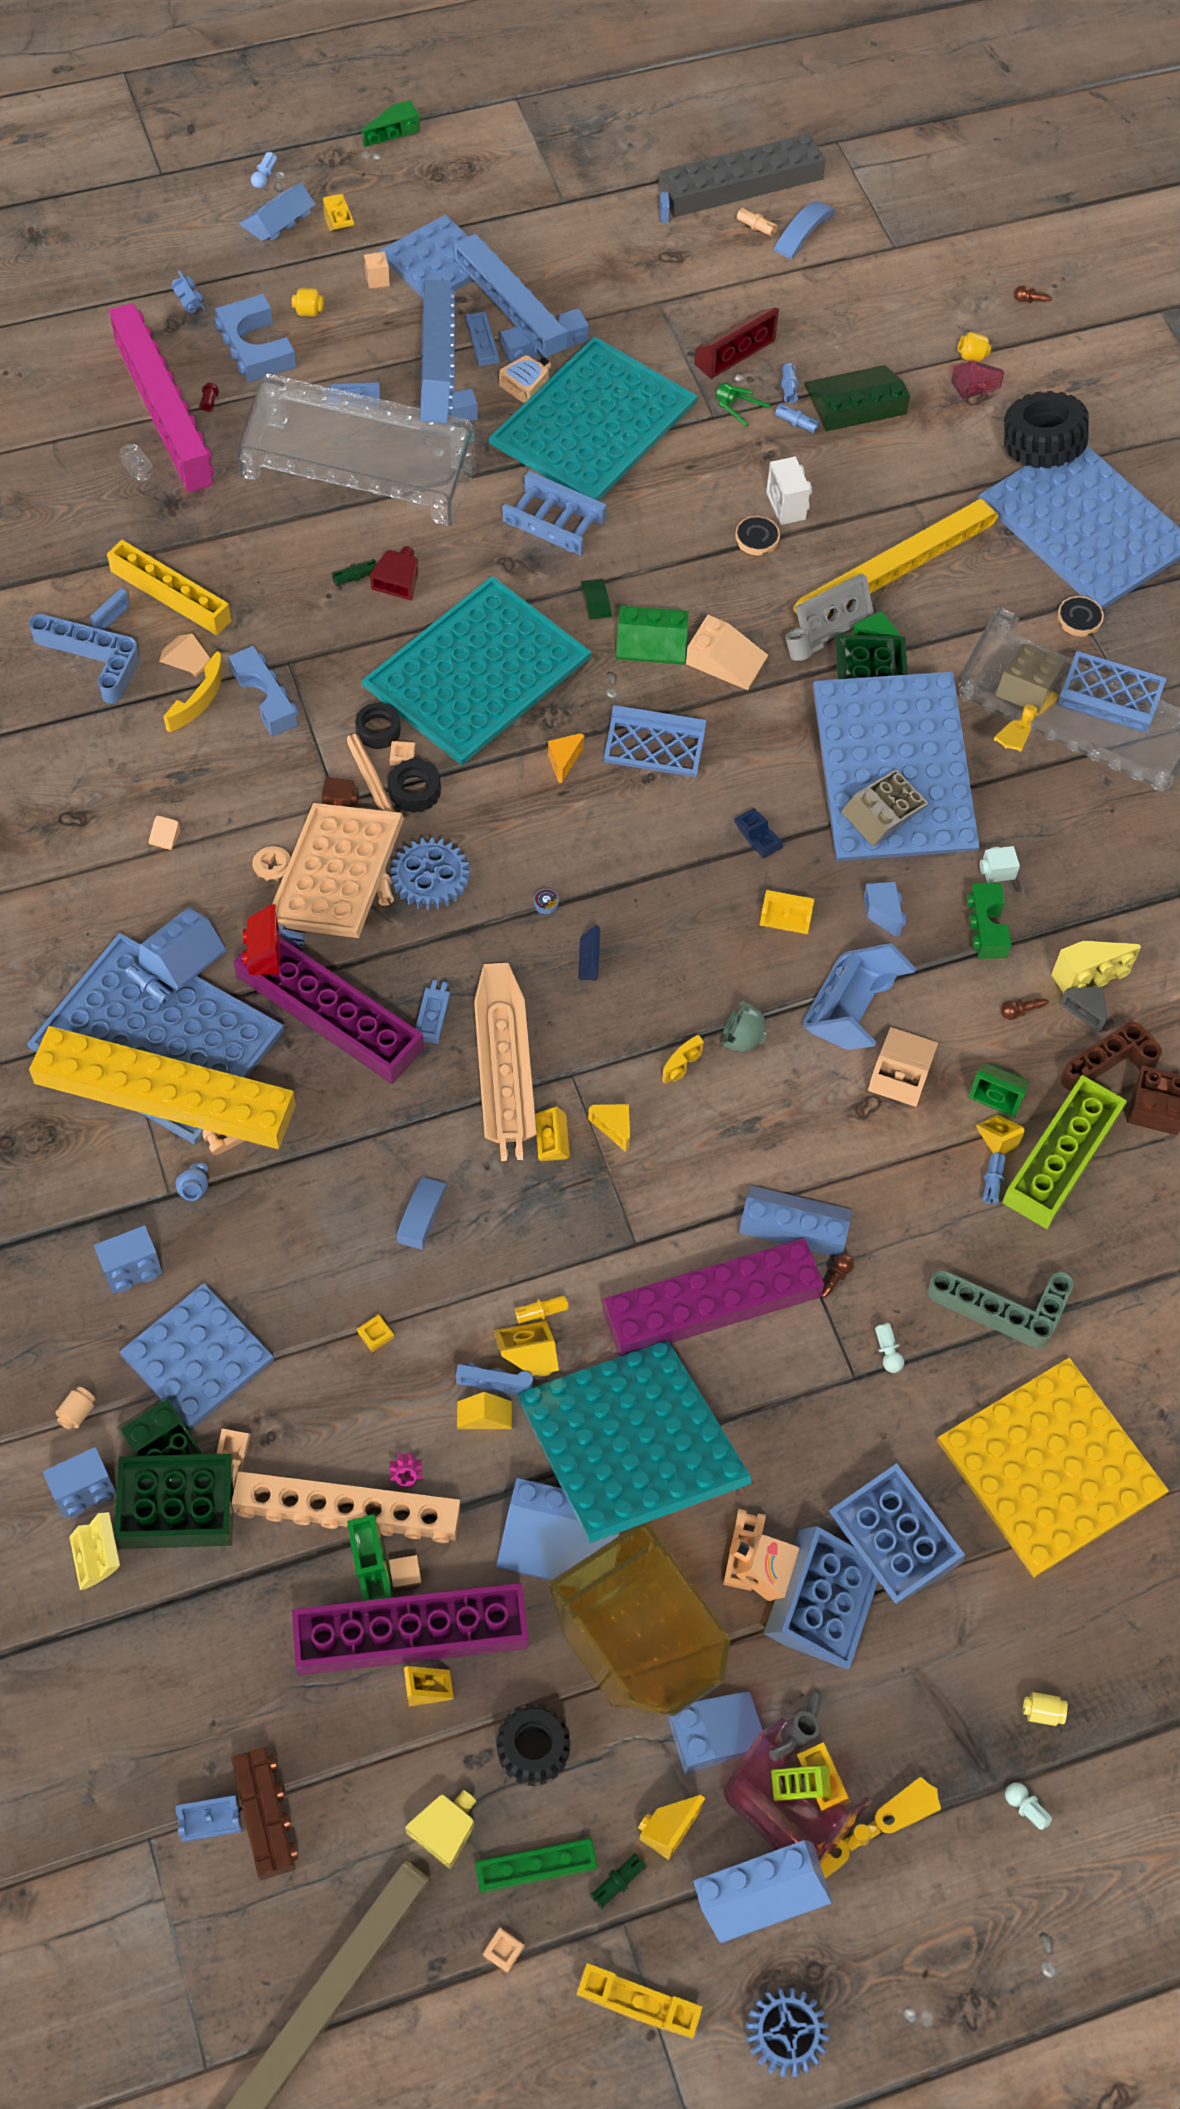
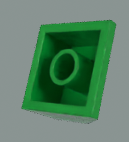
[968,1062,1030,1118]

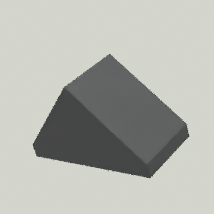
[1060,987,1108,1033]

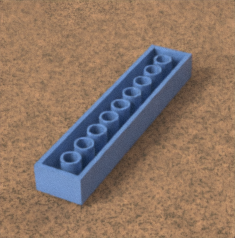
[420,279,455,423]

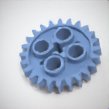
[390,837,470,910]

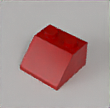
[242,904,280,975]

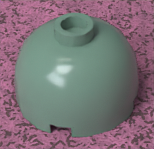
[720,1001,767,1053]

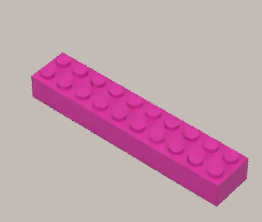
[108,303,214,493]

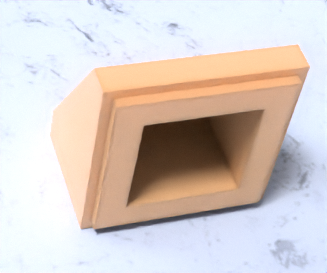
[149,816,181,850]

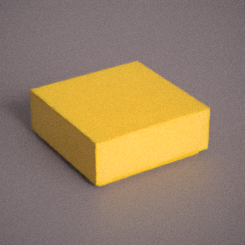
[357,1314,394,1353]

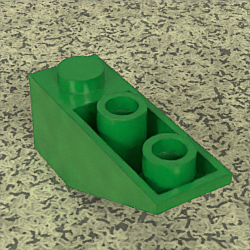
[362,100,420,148]

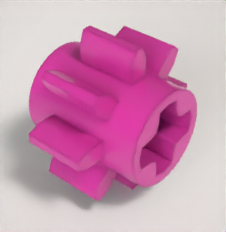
[389,1452,423,1488]

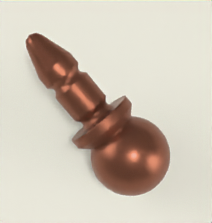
[1014,285,1052,303]
[1001,998,1049,1020]
[821,1253,854,1298]

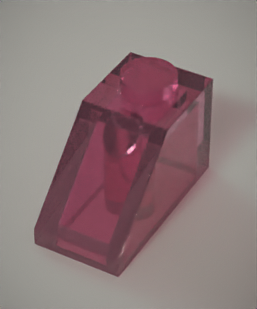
[951,361,1004,400]

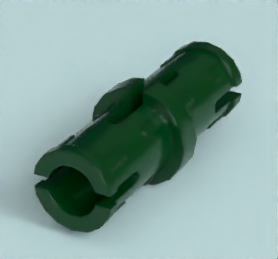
[331,559,377,587]
[590,1853,647,1909]

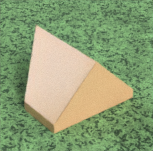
[159,634,210,677]

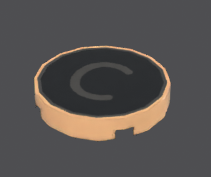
[735,516,780,556]
[1057,596,1104,637]

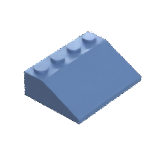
[829,1463,965,1605]
[496,1478,621,1594]
[764,1526,878,1670]

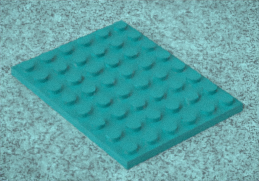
[489,336,698,501]
[362,576,592,766]
[516,1340,752,1543]

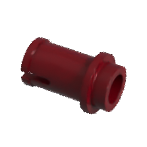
[199,382,219,412]

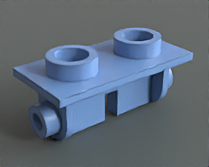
[172,270,206,313]

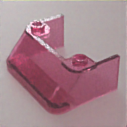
[724,1718,872,1864]

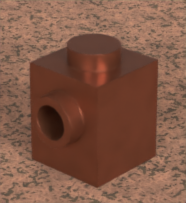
[322,777,359,807]

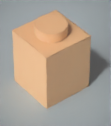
[364,252,390,289]

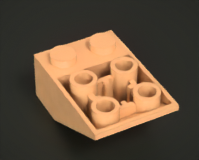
[868,1027,938,1107]

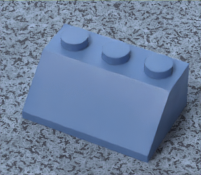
[239,182,315,241]
[139,907,226,991]

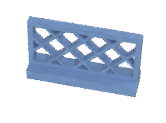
[1058,651,1167,733]
[603,705,706,777]

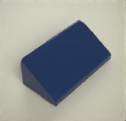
[578,925,600,981]

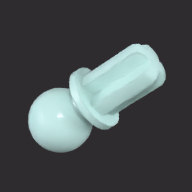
[875,1323,904,1373]
[1005,1783,1052,1830]

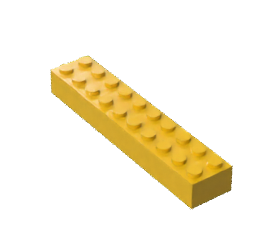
[29,1026,296,1150]

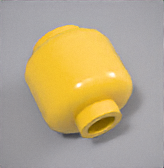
[292,288,324,317]
[958,332,991,363]

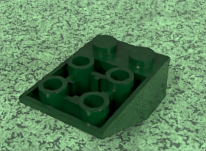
[116,1397,202,1456]

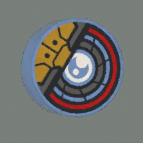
[534,889,559,914]

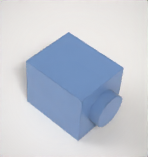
[448,389,478,425]

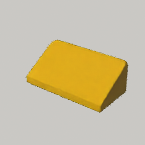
[535,1106,570,1161]

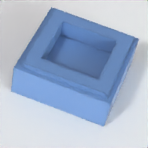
[659,192,670,223]

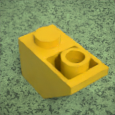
[323,194,354,231]

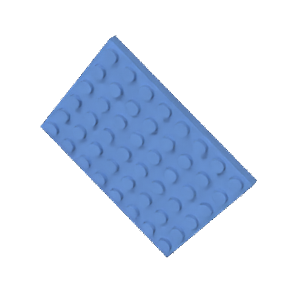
[978,445,1180,610]
[813,672,980,861]
[27,933,284,1145]

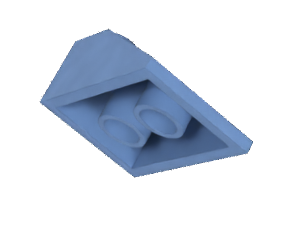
[667,1691,768,1775]

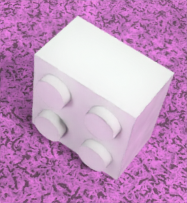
[766,456,812,525]

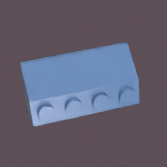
[739,1185,852,1257]
[693,1840,833,1943]

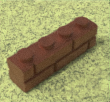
[231,1747,299,1880]

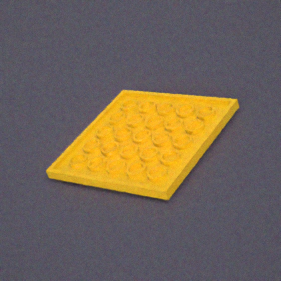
[936,1358,1169,1578]

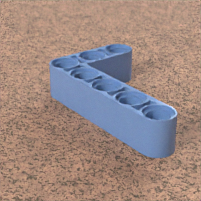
[29,614,140,704]

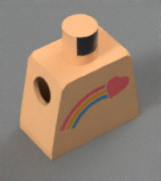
[730,1535,799,1601]

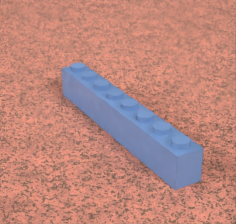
[454,234,568,357]

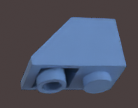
[863,882,906,937]

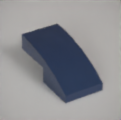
[734,808,783,859]

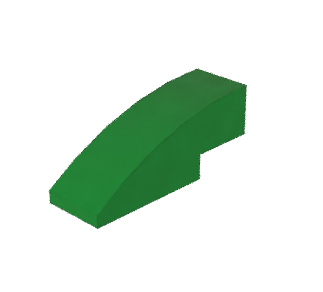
[347,1514,395,1601]

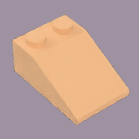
[686,615,768,690]

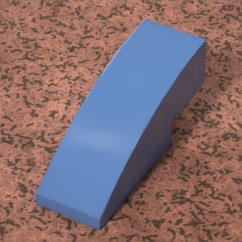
[397,1177,447,1250]

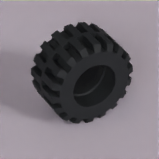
[497,1703,571,1786]

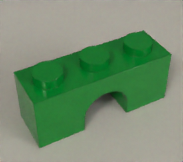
[966,883,1012,959]

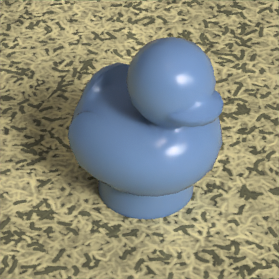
[175,1162,208,1201]

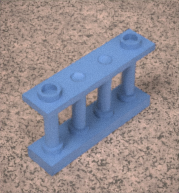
[503,471,607,556]

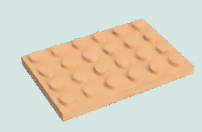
[272,803,404,938]

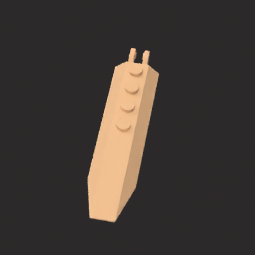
[474,963,536,1161]

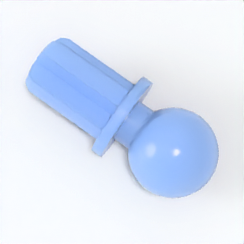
[251,152,277,188]

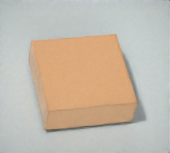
[389,741,416,765]
[389,1555,422,1590]
[483,1928,525,1973]

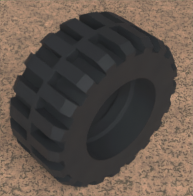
[1004,391,1089,469]

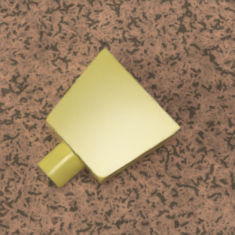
[405,1790,477,1869]

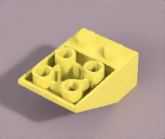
[1051,941,1141,994]

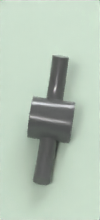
[769,1693,822,1761]

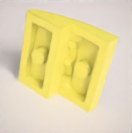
[70,1512,120,1590]

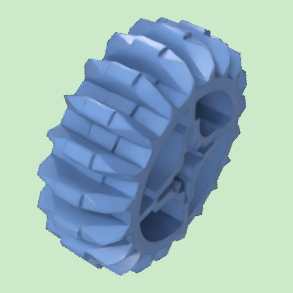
[746,1988,829,2078]

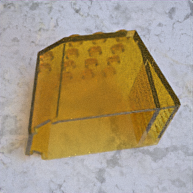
[548,1522,731,1716]

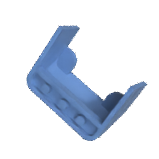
[802,943,916,1050]

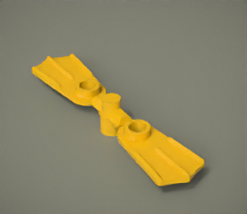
[994,691,1060,752]
[815,1777,941,1879]

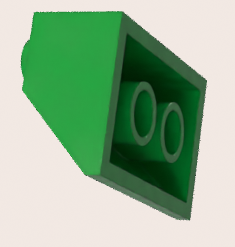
[616,606,689,665]

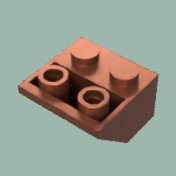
[1127,1065,1180,1135]

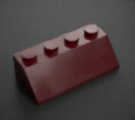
[694,307,779,379]

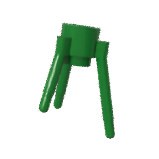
[716,383,771,426]

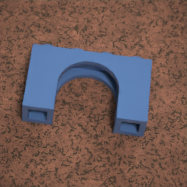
[214,294,296,382]

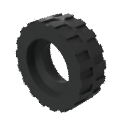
[388,759,441,813]

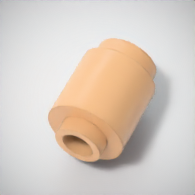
[55,1387,96,1430]

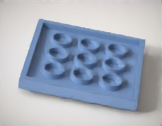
[379,215,474,299]
[119,1283,274,1431]

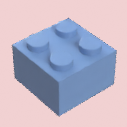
[94,1225,163,1294]
[43,1447,116,1519]

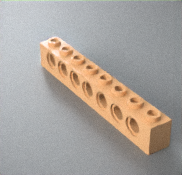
[232,1472,461,1543]

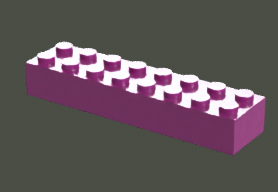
[233,937,424,1084]
[603,1238,824,1357]
[292,1583,528,1676]

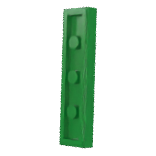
[474,1838,598,1894]

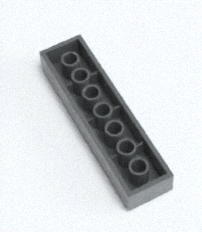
[658,133,826,218]

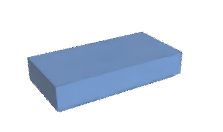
[90,588,130,630]

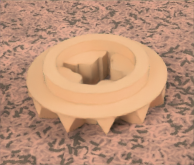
[253,846,291,881]

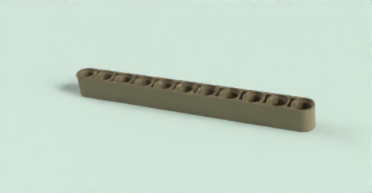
[225,1860,431,2109]

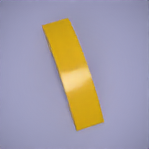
[164,651,223,732]
[576,1963,703,2039]

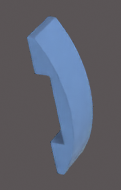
[774,200,835,260]

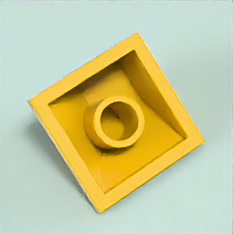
[494,1320,559,1376]
[638,1795,705,1860]

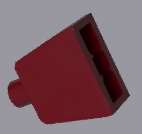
[370,546,419,601]

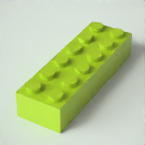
[1002,1075,1127,1229]

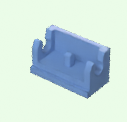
[175,1795,242,1842]

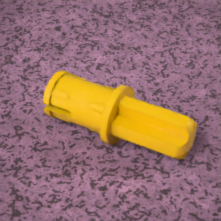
[514,1296,569,1324]

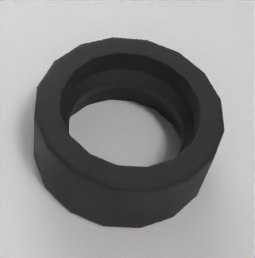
[355,703,401,749]

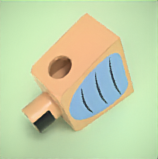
[499,355,551,403]

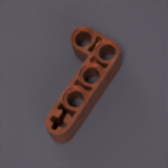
[1061,1022,1162,1091]

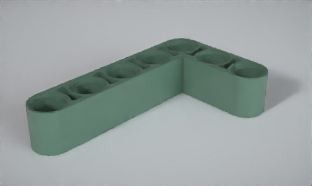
[927,1271,1074,1348]

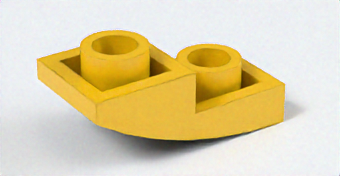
[662,1035,704,1084]

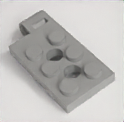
[785,574,874,661]

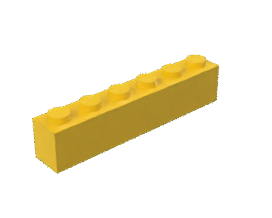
[107,540,231,636]

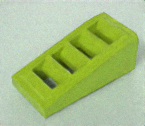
[771,1765,831,1801]

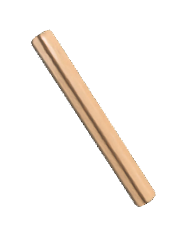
[347,733,395,812]

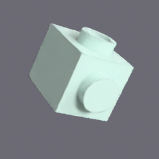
[980,846,1020,883]

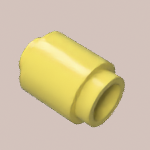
[1023,1692,1067,1726]

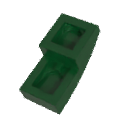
[581,579,612,620]

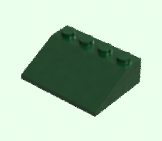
[804,365,910,432]
[836,635,908,679]
[114,1454,233,1549]

